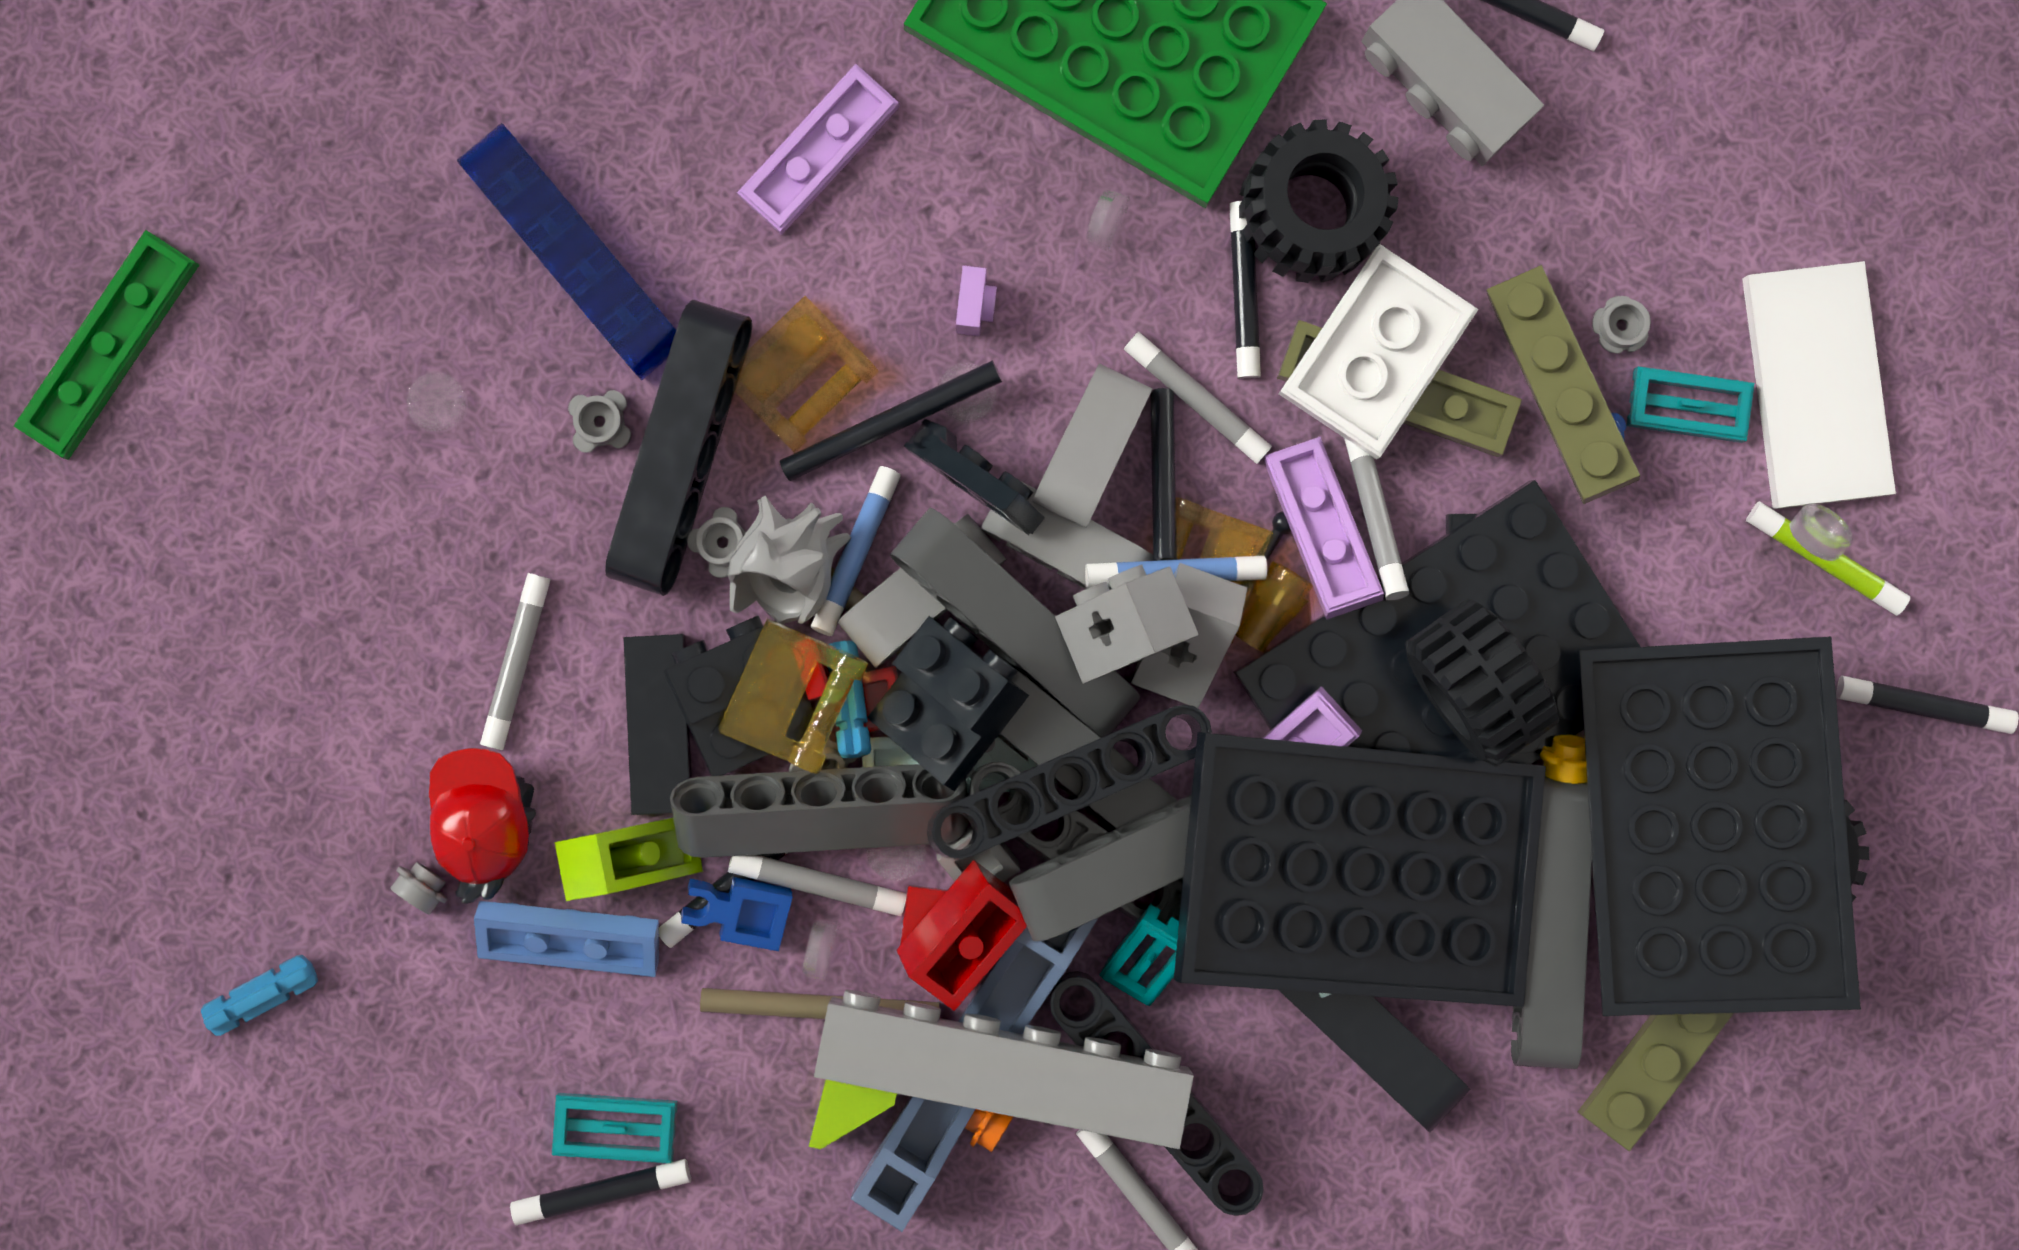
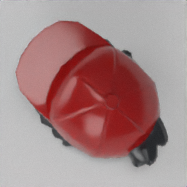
[429,748,536,904]

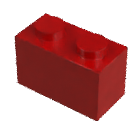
[896,860,1027,1011]

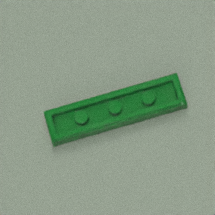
[14,230,199,460]

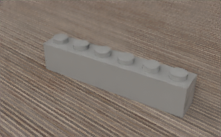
[814,990,1194,1149]

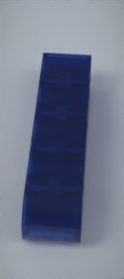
[457,123,676,381]

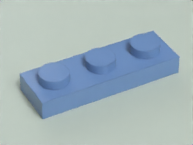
[474,901,659,977]

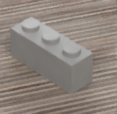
[1361,0,1544,167]

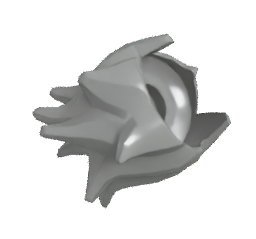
[728,496,851,626]

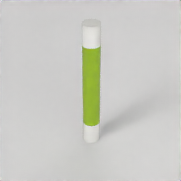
[1746,501,1910,616]

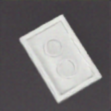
[1279,244,1479,459]

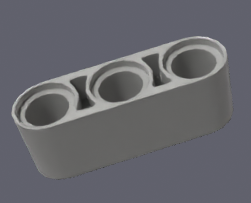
[1032,363,1152,528]
[980,482,1153,590]
[837,514,1007,668]

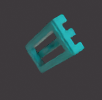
[1626,366,1755,443]
[1099,904,1179,1006]
[552,1093,677,1163]

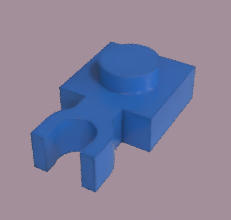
[681,877,793,951]

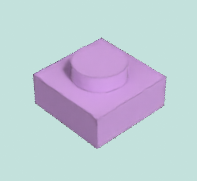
[956,266,997,336]

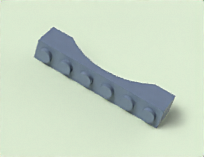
[851,918,1098,1232]

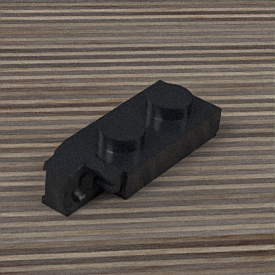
[904,419,1045,535]

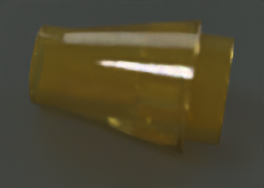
[1235,560,1313,652]

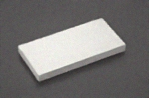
[1742,261,1896,509]

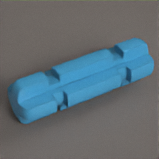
[825,641,871,758]
[201,955,318,1036]

